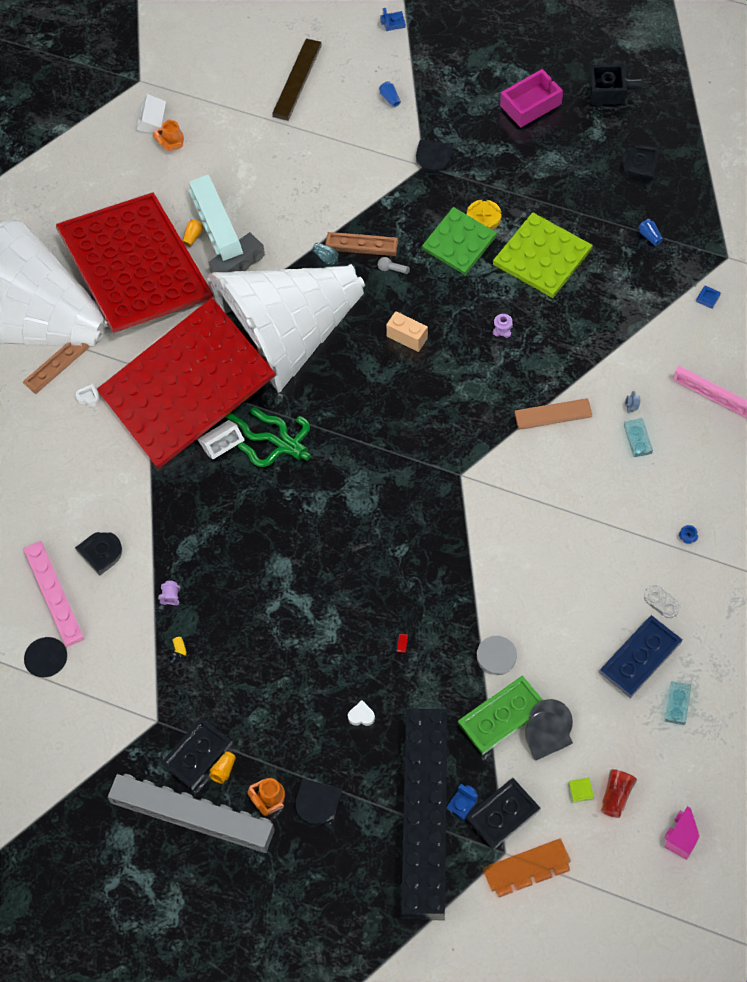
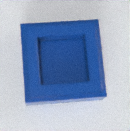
[696,285,721,309]

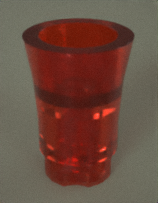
[601,769,637,818]

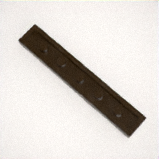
[272,38,322,121]

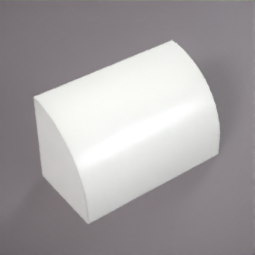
[136,94,166,133]
[198,420,244,459]

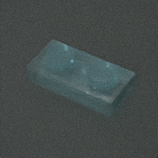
[624,418,653,457]
[665,681,691,725]

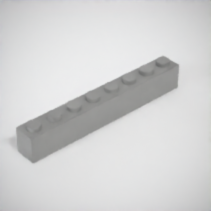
[108,774,275,853]

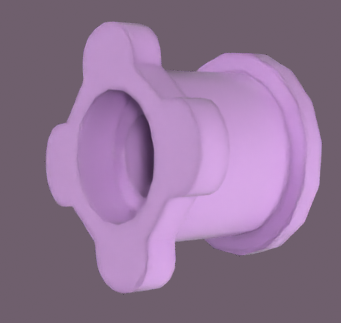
[493,314,513,338]
[159,581,180,605]

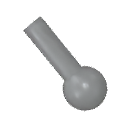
[378,257,410,274]

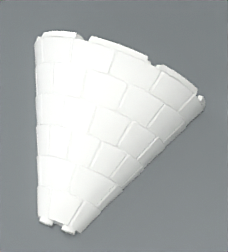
[0,220,110,346]
[207,264,365,393]

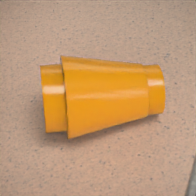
[182,219,203,247]
[209,751,236,784]

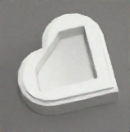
[75,384,100,407]
[348,701,375,726]

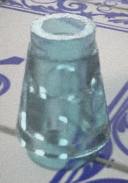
[312,243,339,265]

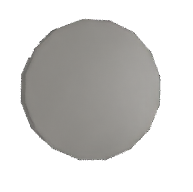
[477,636,517,675]

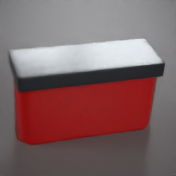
[395,633,408,653]

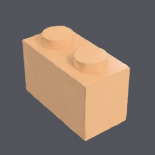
[386,312,428,352]

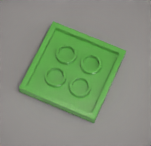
[422,207,497,275]

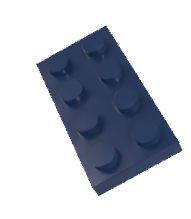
[599,615,683,698]

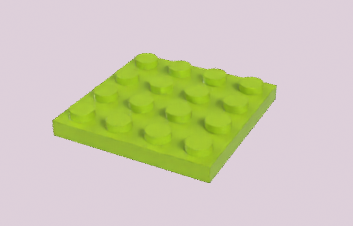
[493,212,592,298]

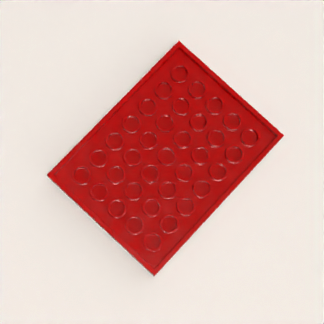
[56,192,213,333]
[97,297,276,469]

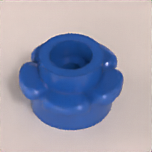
[679,525,698,544]

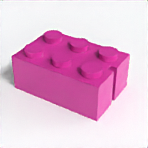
[500,69,563,128]

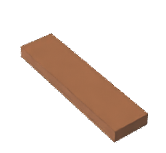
[325,232,398,256]
[23,342,89,394]
[514,398,592,430]

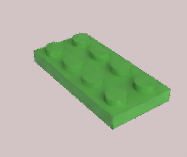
[458,675,543,755]

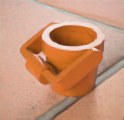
[153,120,184,151]
[247,778,285,816]

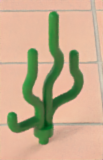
[225,407,311,467]

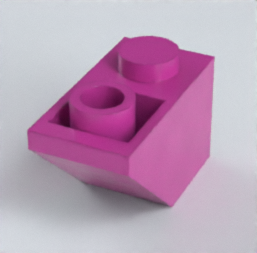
[664,806,700,860]

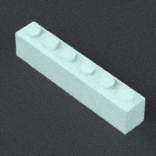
[188,174,243,261]

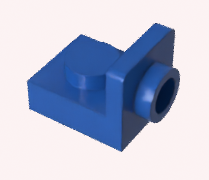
[380,8,406,31]
[446,784,478,821]

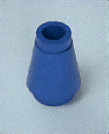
[379,81,401,107]
[638,219,663,246]

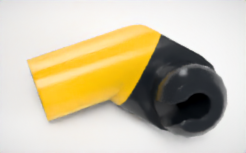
[167,637,186,665]

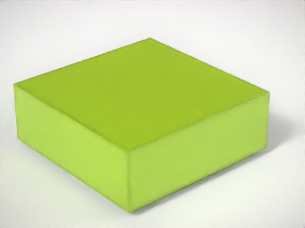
[568,777,594,803]

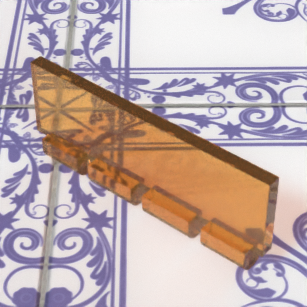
[482,838,571,898]

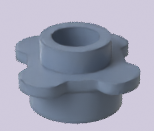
[625,391,640,413]

